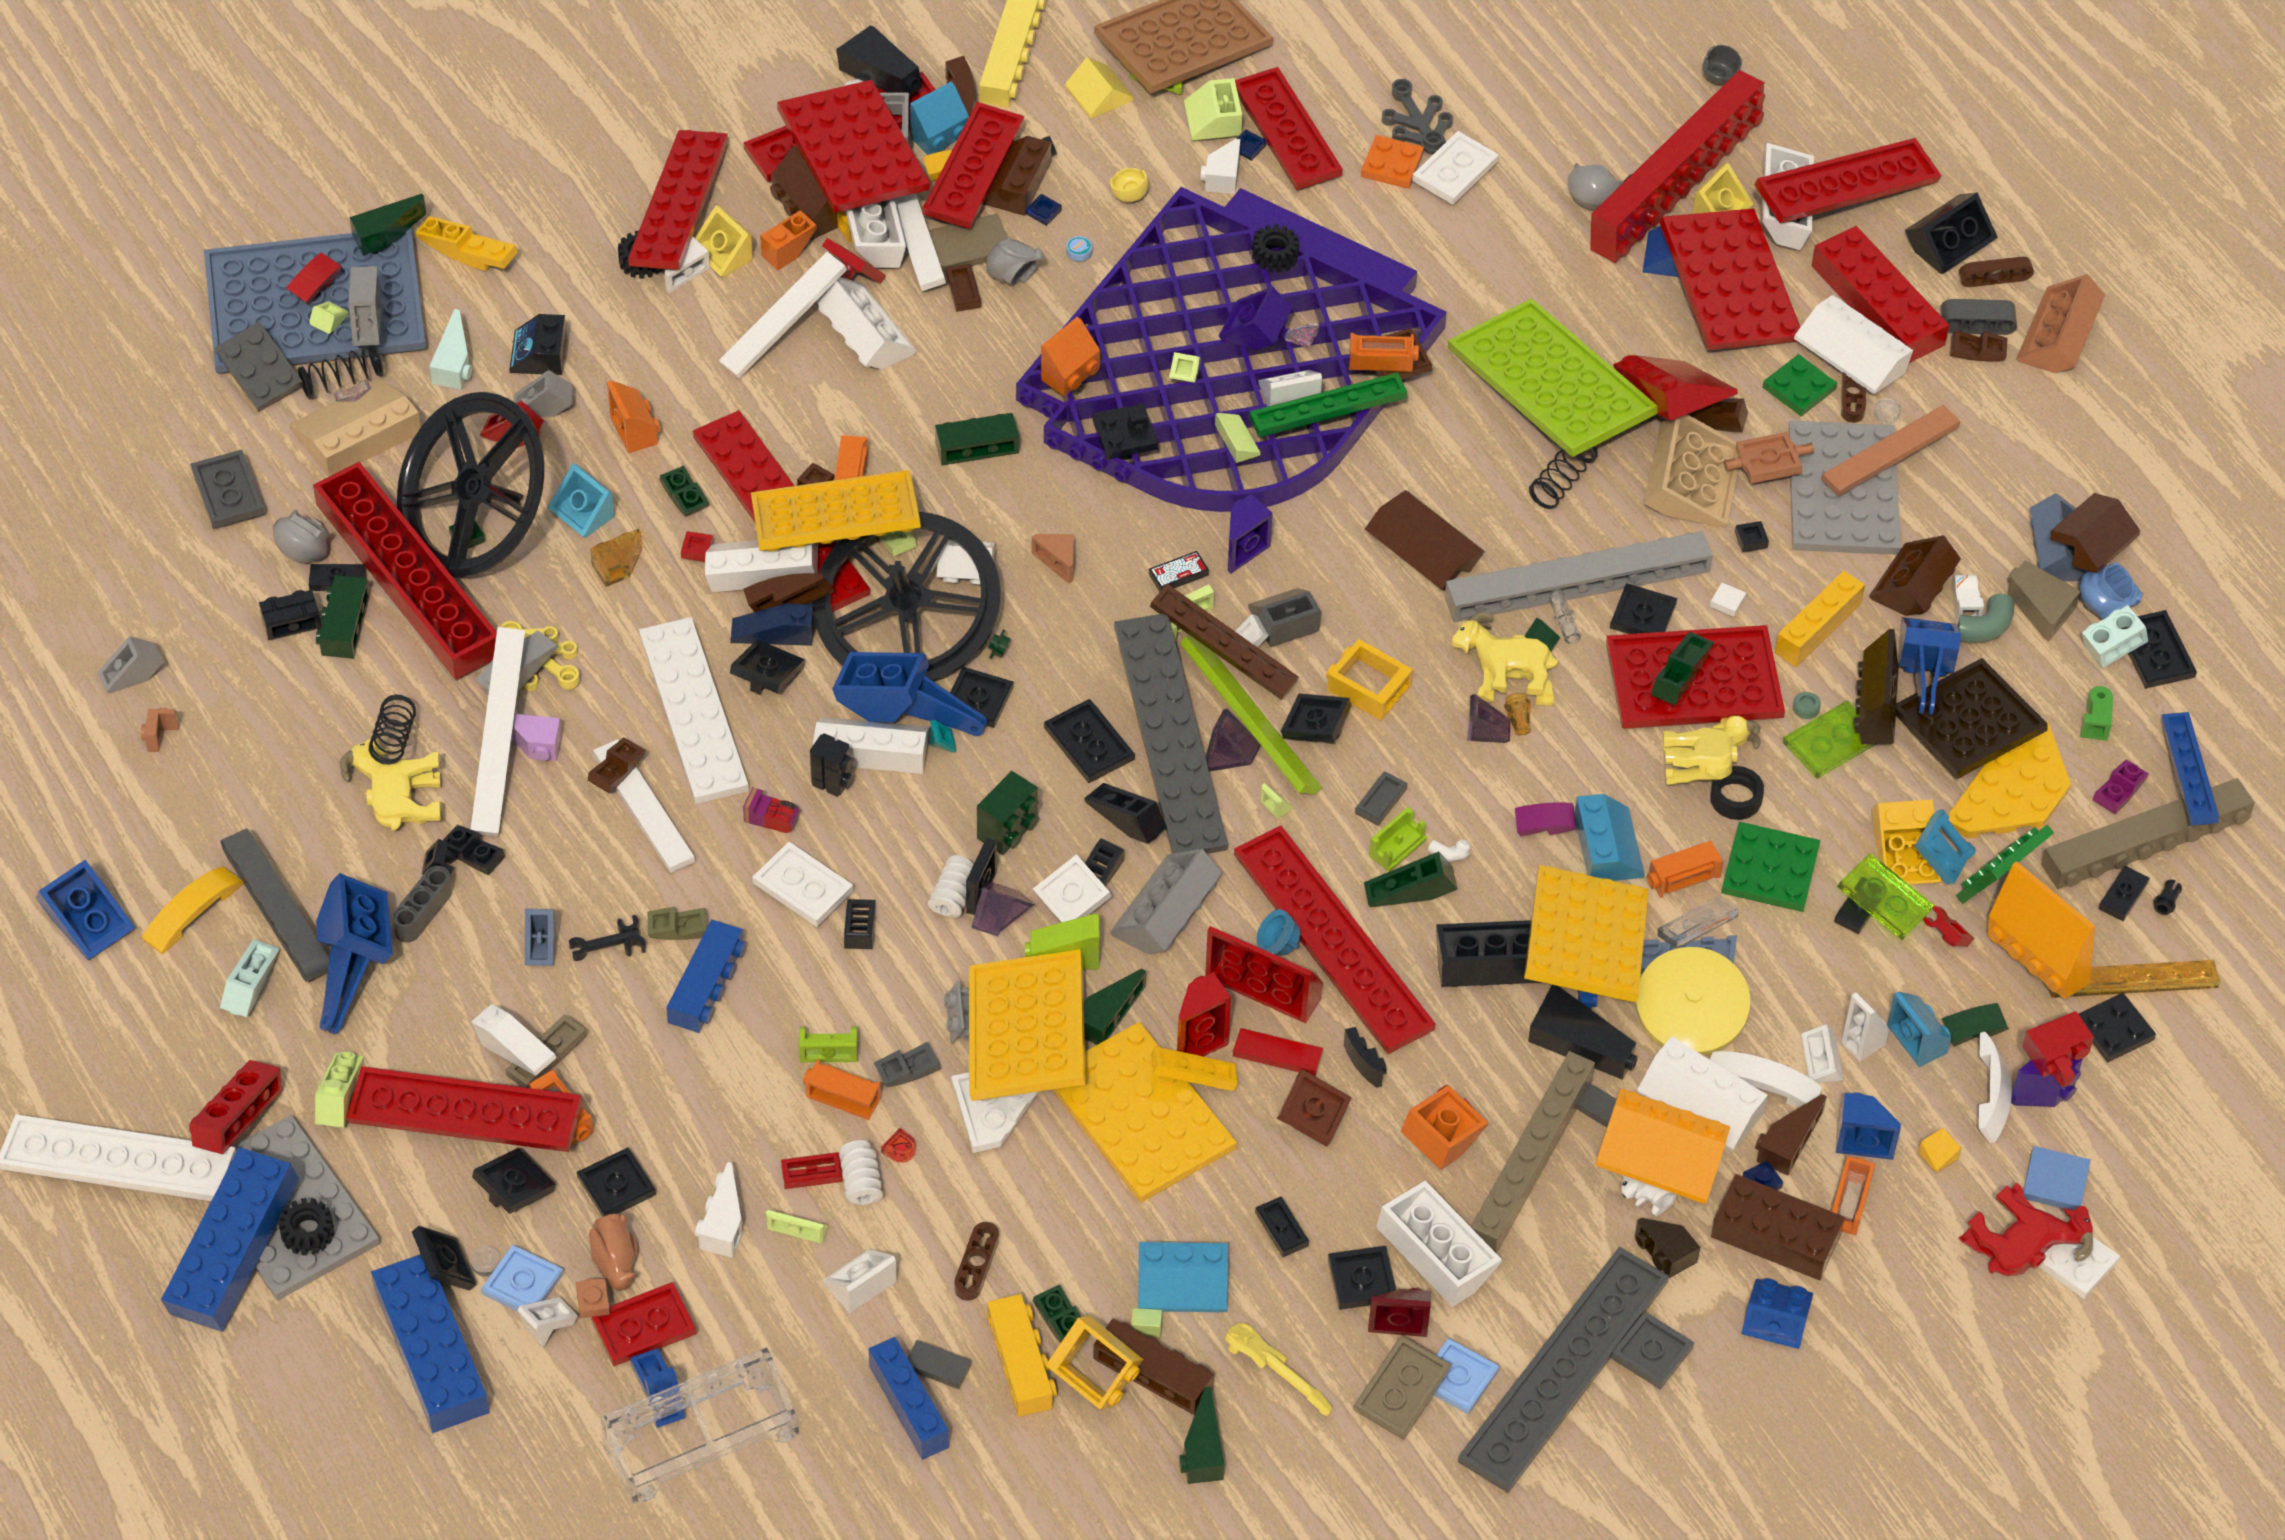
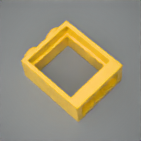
[1326,639,1413,721]
[1046,1315,1143,1409]

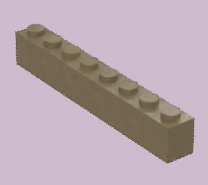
[2041,778,2255,890]
[1471,1051,1595,1254]

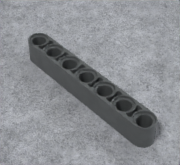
[220,828,329,982]

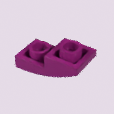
[2093,759,2149,814]
[1515,802,1577,837]

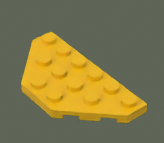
[1948,721,2071,838]

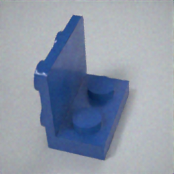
[1741,1278,1813,1349]

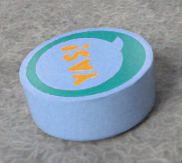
[1066,236,1092,261]

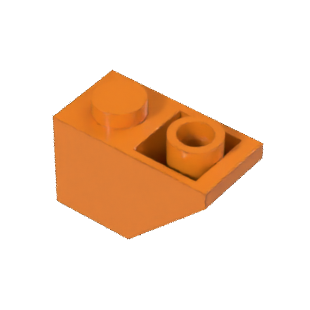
[760,210,817,270]

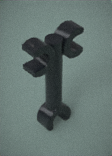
[569,915,646,961]

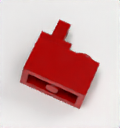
[2022,1011,2094,1088]

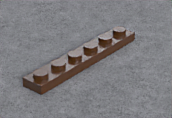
[1150,584,1299,700]

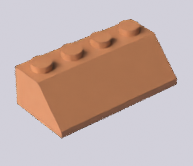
[2016,274,2105,373]

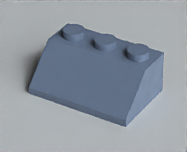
[2030,493,2087,582]

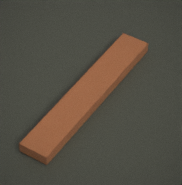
[1821,404,1961,497]

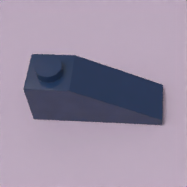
[730,603,814,646]

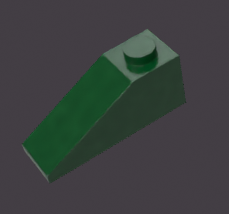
[350,194,426,255]
[1364,851,1458,907]
[1084,969,1146,1045]
[1179,1387,1224,1484]

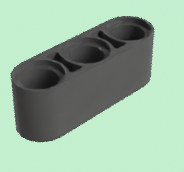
[1941,299,2017,335]
[393,866,452,943]

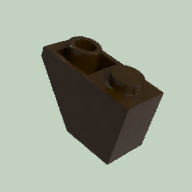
[1635,1218,1700,1278]

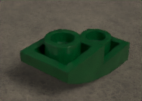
[659,465,709,516]
[1942,1003,2009,1047]
[1032,1284,1081,1343]

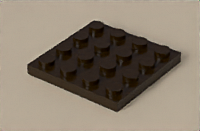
[1896,658,2048,779]

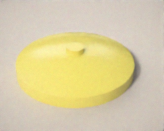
[1635,947,1750,1056]

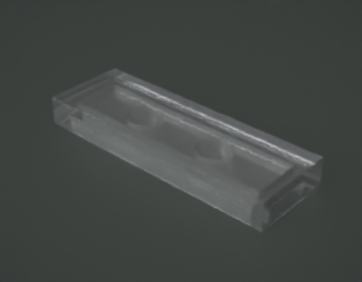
[1657,896,1739,949]

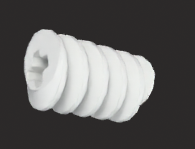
[927,855,973,918]
[839,1140,883,1205]

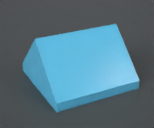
[547,463,614,537]

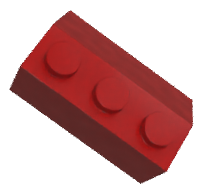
[1177,972,1231,1057]

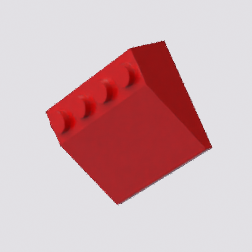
[1613,355,1738,421]
[1205,926,1323,1024]

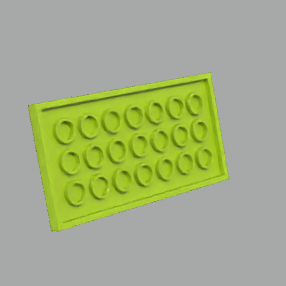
[1448,298,1658,457]

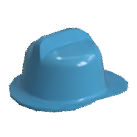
[1257,909,1301,956]

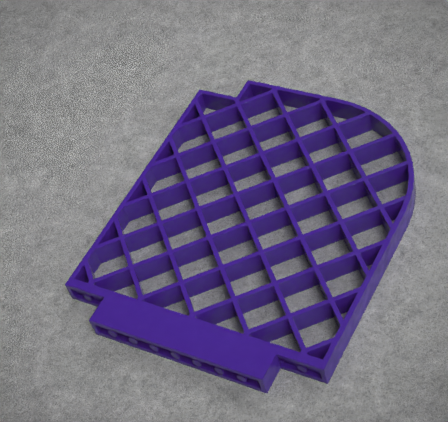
[1016,187,1447,512]

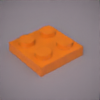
[1361,135,1424,189]

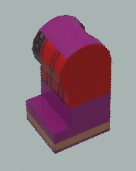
[743,787,800,833]

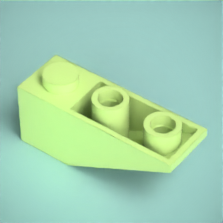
[315,1052,364,1128]

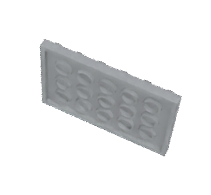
[1788,421,1901,555]
[208,1115,380,1301]

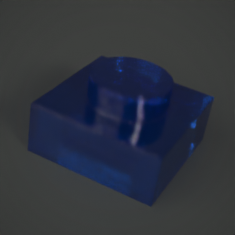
[1743,1160,1783,1190]

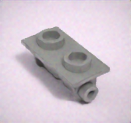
[944,981,969,1044]

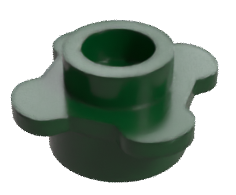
[988,629,1010,659]

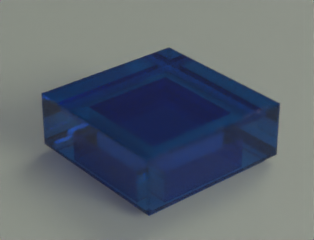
[1237,129,1266,161]
[1026,194,1062,226]

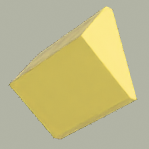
[1065,57,1134,119]
[1692,163,1754,214]
[695,205,753,277]

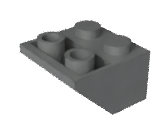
[1248,588,1321,647]

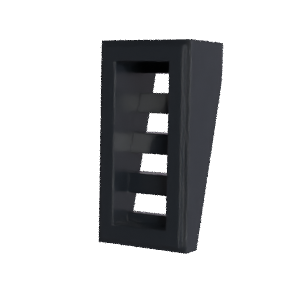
[1085,838,1124,887]
[844,899,875,949]

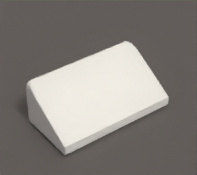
[1801,1024,1844,1083]

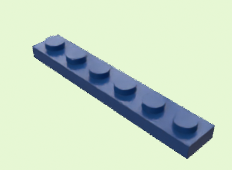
[2161,712,2219,825]

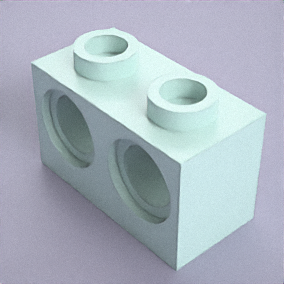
[2082,605,2148,669]

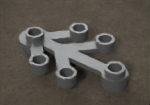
[1381,79,1453,154]

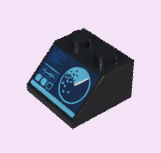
[509,314,567,375]

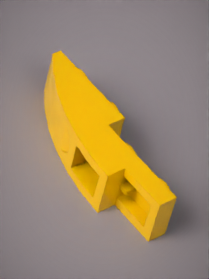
[415,216,518,271]

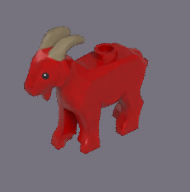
[1959,1182,2093,1276]

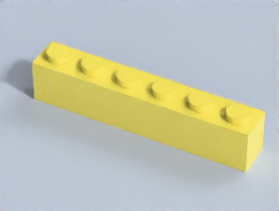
[979,0,1046,108]

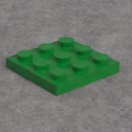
[1721,822,1821,912]
[1955,824,2054,904]

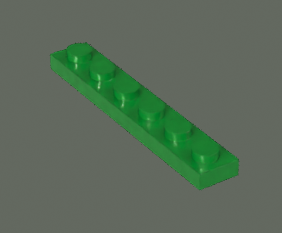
[1250,372,1407,437]

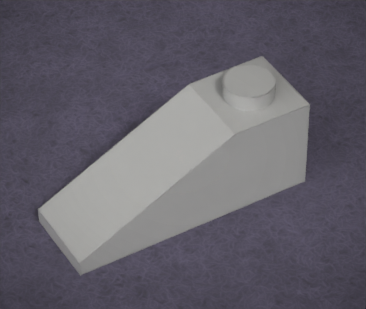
[475,630,558,695]

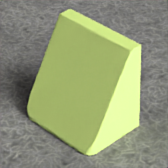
[309,301,349,334]
[1169,352,1201,383]
[1260,783,1293,819]
[1131,1308,1162,1338]

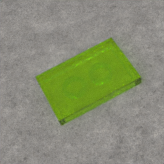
[1783,700,1876,779]
[1837,853,1935,940]

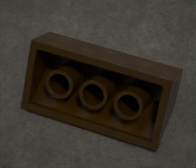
[1854,629,1899,745]

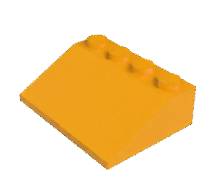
[1987,862,2095,1000]
[1595,1088,1730,1204]

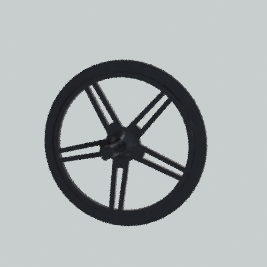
[397,392,544,578]
[812,512,1001,681]

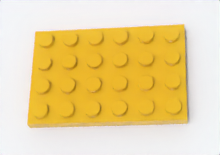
[751,470,921,552]
[1524,865,1649,1003]
[969,949,1085,1101]
[1052,1021,1237,1203]

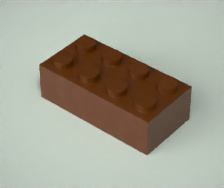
[1711,1174,1845,1281]

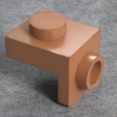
[141,708,179,752]
[576,1278,610,1318]

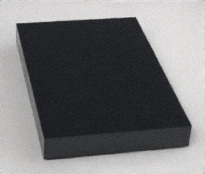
[2122,610,2197,689]
[1044,699,1135,783]

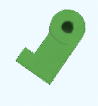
[2080,686,2113,741]

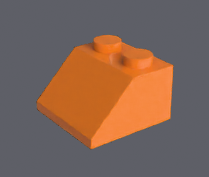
[1041,317,1100,396]
[607,380,660,453]
[1401,1085,1488,1170]

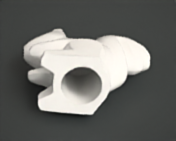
[1621,1175,1677,1217]

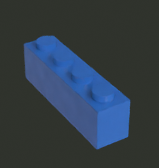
[666,919,746,1033]
[868,1337,949,1460]

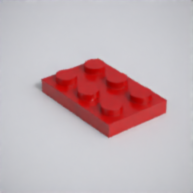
[591,1282,696,1367]

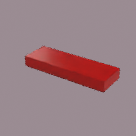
[1233,1028,1323,1076]

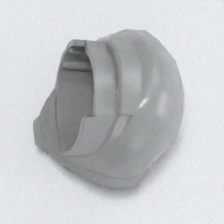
[1568,163,1624,210]
[986,238,1045,285]
[273,509,330,563]

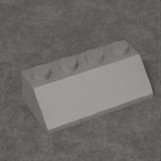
[1110,849,1222,954]

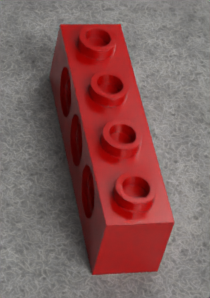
[189,1060,282,1155]

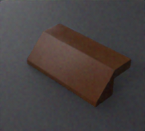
[1365,490,1485,591]
[2050,493,2140,573]

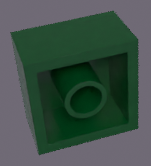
[977,770,1039,855]

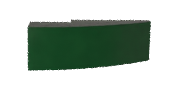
[1651,631,1714,706]

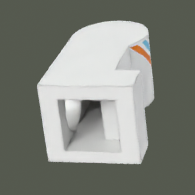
[1952,575,1984,624]

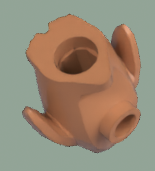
[589,1214,638,1291]

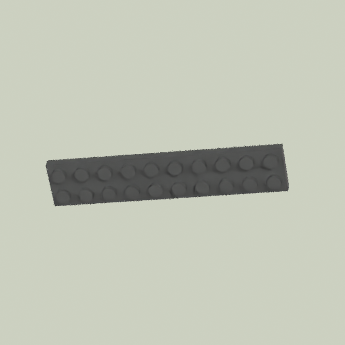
[1114,614,1228,854]
[1458,1247,1669,1493]

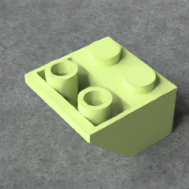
[1184,78,1242,141]

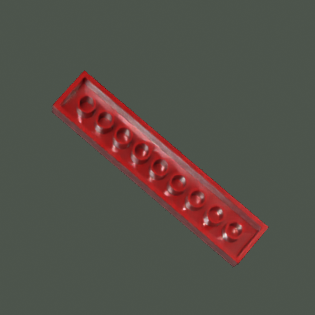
[1590,70,1765,263]
[313,461,497,680]

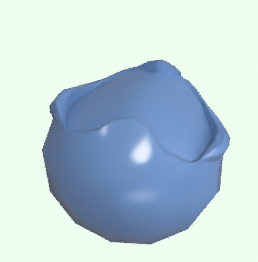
[2080,562,2143,619]

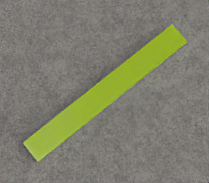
[1181,636,1322,794]

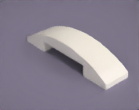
[1979,1032,2012,1143]
[1710,1051,1822,1108]

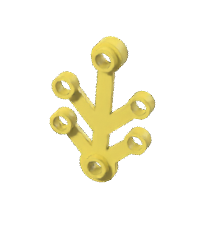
[501,621,580,691]

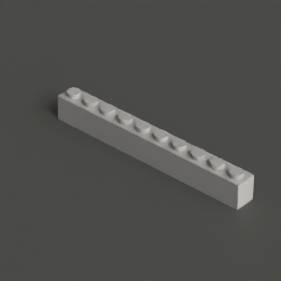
[1445,531,1713,622]

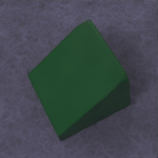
[1525,618,1560,652]

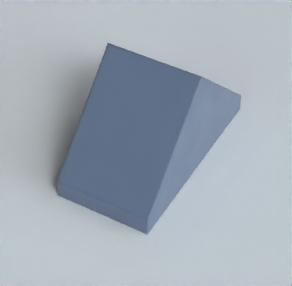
[525,908,557,966]

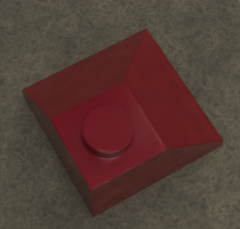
[1368,1288,1431,1337]

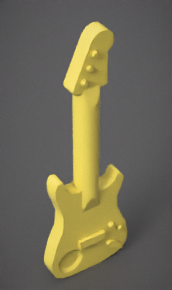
[1225,1322,1333,1416]

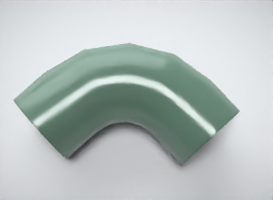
[1958,594,2015,643]

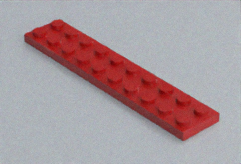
[693,410,870,612]
[1234,825,1436,1055]

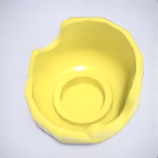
[1110,168,1149,202]

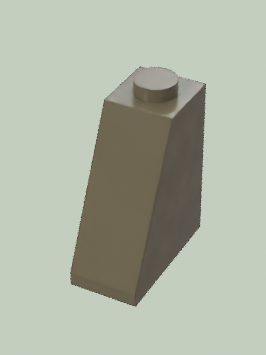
[2007,560,2081,641]

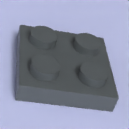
[1611,1312,1694,1390]

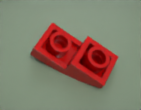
[286,252,342,305]

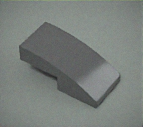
[874,1042,941,1087]

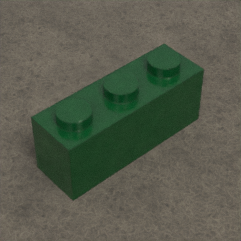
[935,413,1019,466]
[316,575,370,659]

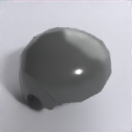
[1702,45,1742,85]

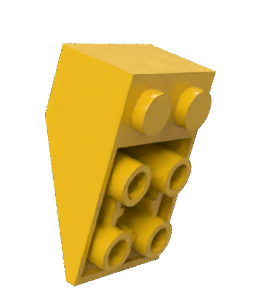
[1872,799,1941,886]

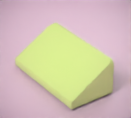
[1215,413,1261,463]
[766,1210,829,1244]

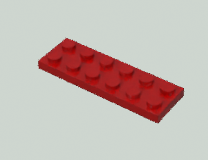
[1235,67,1343,190]
[922,102,1024,229]

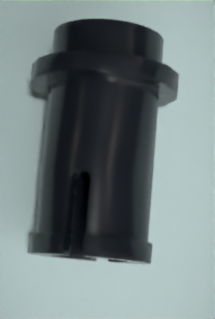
[2154,879,2182,915]

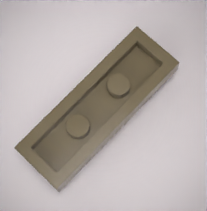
[506,1014,586,1088]

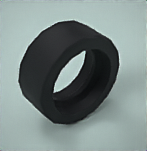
[1710,766,1764,820]

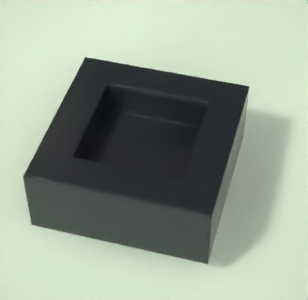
[1735,521,1769,552]

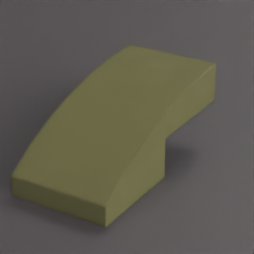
[647,906,708,940]

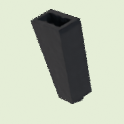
[836,25,922,96]
[1528,985,1638,1080]

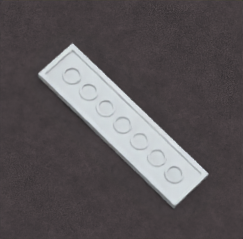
[639,617,749,804]
[0,1114,237,1201]

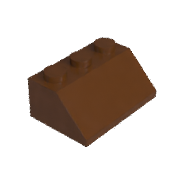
[983,136,1051,216]
[770,145,838,240]
[1869,535,1961,616]

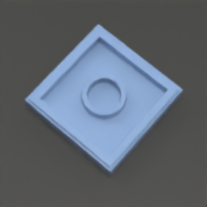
[481,1245,564,1312]
[1434,1338,1500,1415]

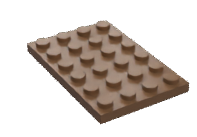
[1094,0,1273,93]

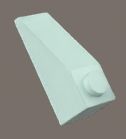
[429,309,472,390]
[220,939,280,1017]

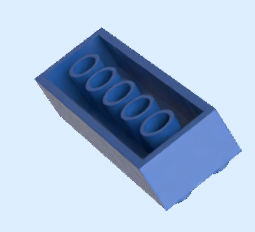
[161,1147,300,1332]
[371,1254,489,1433]

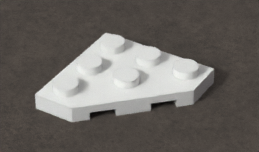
[951,1072,1040,1153]

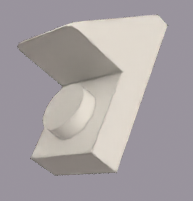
[517,1297,578,1346]

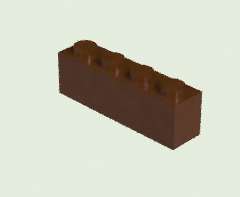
[1093,1318,1214,1415]

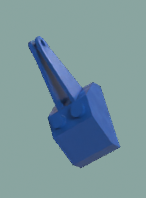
[1898,617,1961,715]
[832,652,987,736]
[316,873,393,1034]

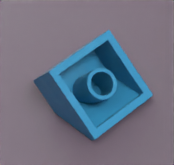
[910,82,969,155]
[1887,992,1951,1067]

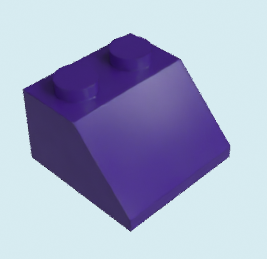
[1219,286,1293,350]
[1227,494,1273,574]
[2011,1059,2083,1107]

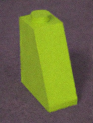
[1025,914,1099,970]

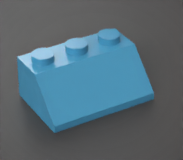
[1575,794,1645,881]
[1138,1242,1228,1312]

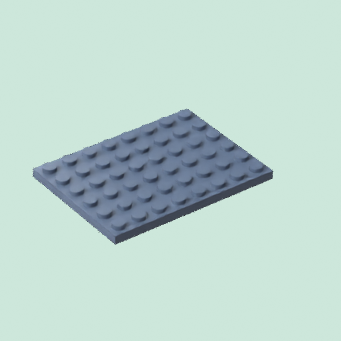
[204,228,426,373]

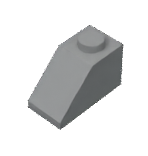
[513,370,573,417]
[97,636,163,693]

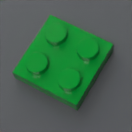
[1762,354,1837,417]

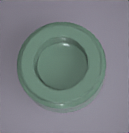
[1793,692,1821,719]

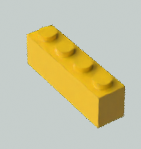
[1775,570,1865,667]
[987,1294,1057,1417]

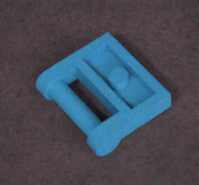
[1915,809,1976,885]

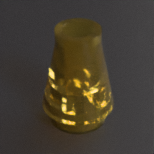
[1504,693,1531,736]

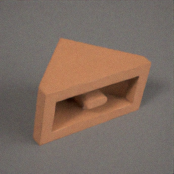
[1032,534,1074,583]

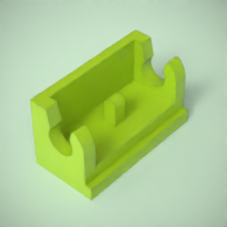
[1369,807,1427,872]
[799,1026,857,1063]

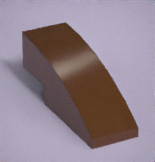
[945,55,975,116]
[1688,398,1748,432]
[743,573,834,612]

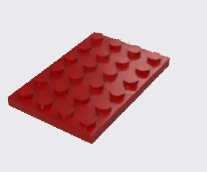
[777,80,930,213]
[1659,208,1800,350]
[1606,625,1785,729]

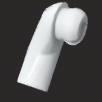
[1428,839,1471,862]

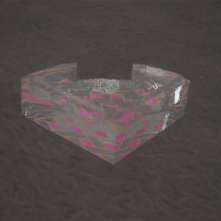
[1285,322,1319,348]
[333,380,371,401]

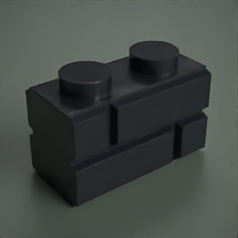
[259,590,322,640]
[810,733,854,797]

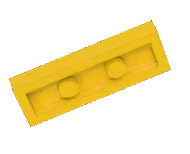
[1151,1046,1238,1092]

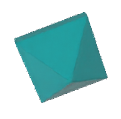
[930,719,956,753]

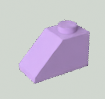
[511,714,562,761]

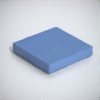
[2023,1146,2091,1210]

